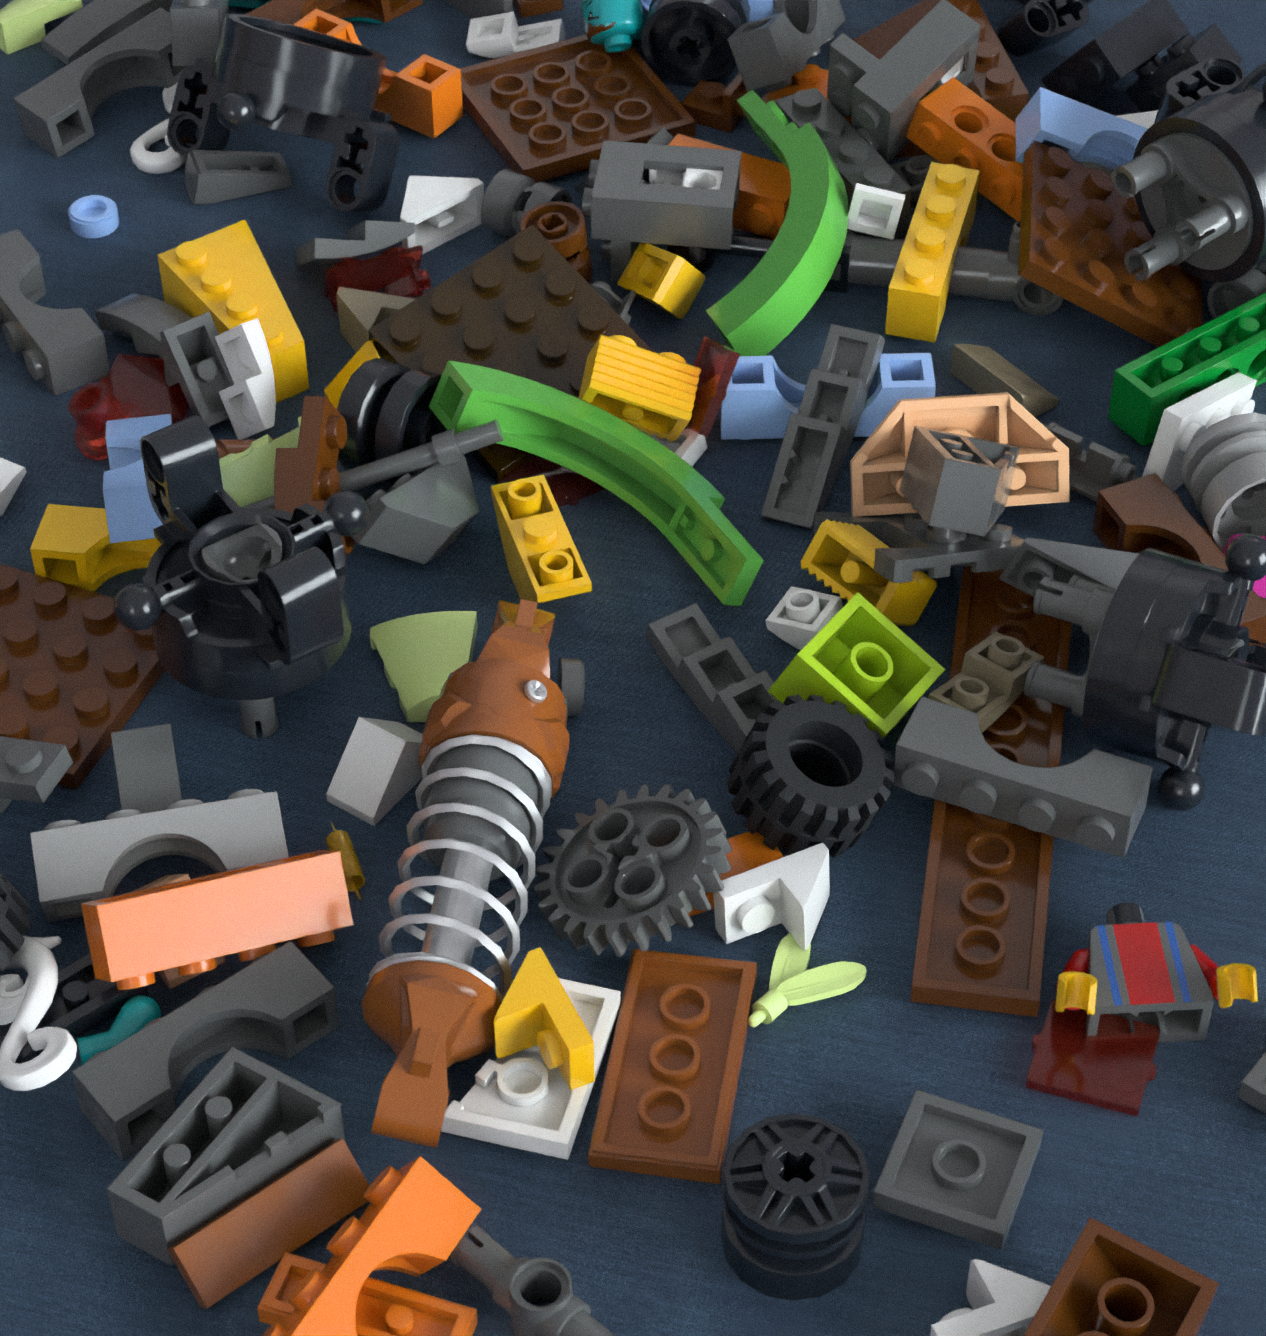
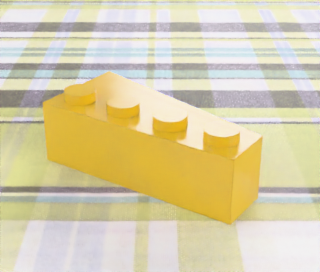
[157,220,309,403]

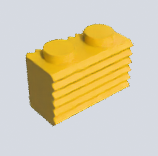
[578,334,701,442]
[800,519,937,627]

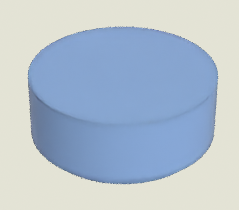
[68,195,119,239]

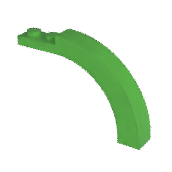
[706,89,849,356]
[429,360,764,606]

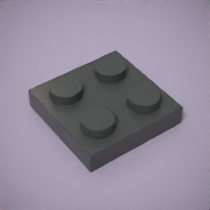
[872,1089,1043,1250]

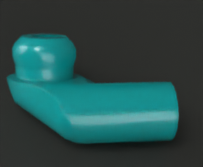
[77,995,161,1065]

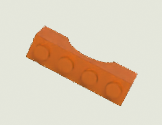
[293,8,463,139]
[262,1156,481,1336]

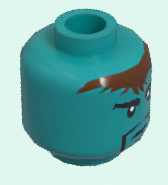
[581,0,644,52]

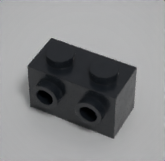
[1125,23,1243,113]

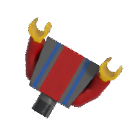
[1055,902,1258,1046]

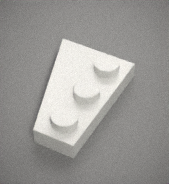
[1142,372,1257,492]
[441,978,621,1160]

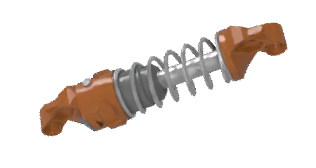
[362,599,570,1148]

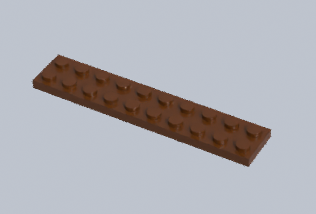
[910,566,1072,1017]

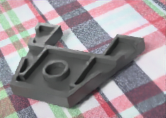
[813,512,1024,583]

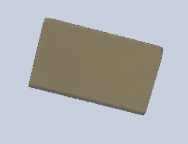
[950,343,1059,417]

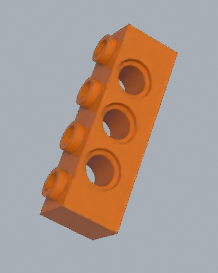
[906,77,1023,221]

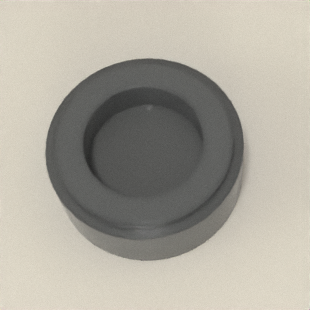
[556,658,585,717]

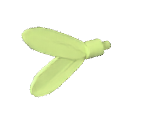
[748,933,866,1027]

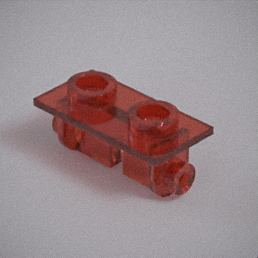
[324,245,431,313]

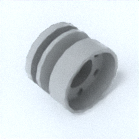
[1180,412,1266,552]

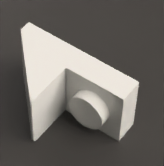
[713,843,830,951]
[930,1259,1051,1336]

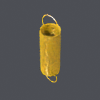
[326,821,365,900]

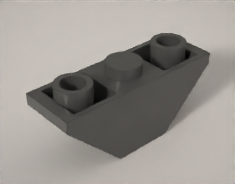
[351,457,480,565]

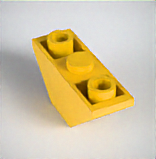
[491,474,592,603]

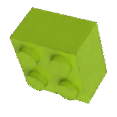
[768,592,946,739]

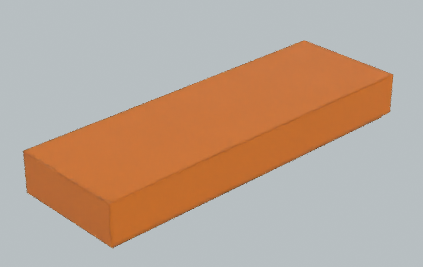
[257,1252,478,1336]

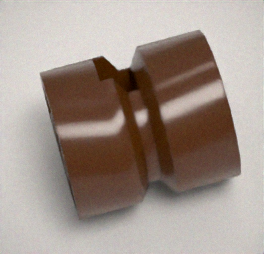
[520,201,593,283]

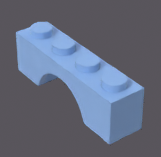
[1016,87,1148,170]
[719,353,936,440]
[103,414,172,543]

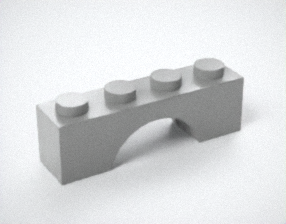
[30,789,289,922]

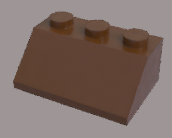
[1024,1217,1219,1336]

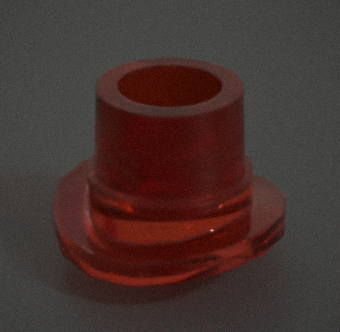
[68,382,143,460]

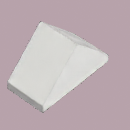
[400,175,484,261]
[326,717,423,826]

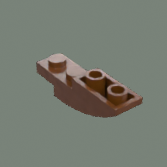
[274,396,354,560]

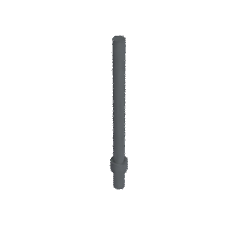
[240,420,504,509]

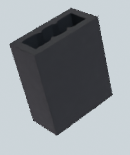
[1041,0,1189,104]

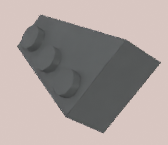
[899,426,1020,541]
[107,1047,346,1266]

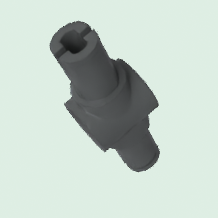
[451,1226,617,1336]

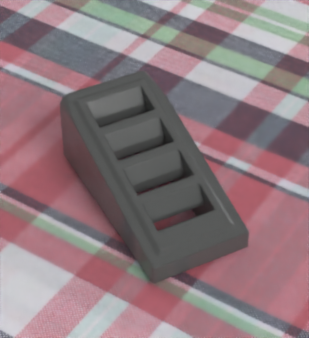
[184,150,292,205]

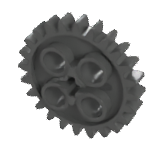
[534,784,732,957]

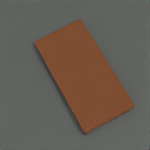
[588,949,757,1184]

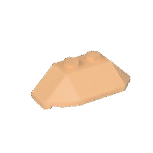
[850,392,1070,517]

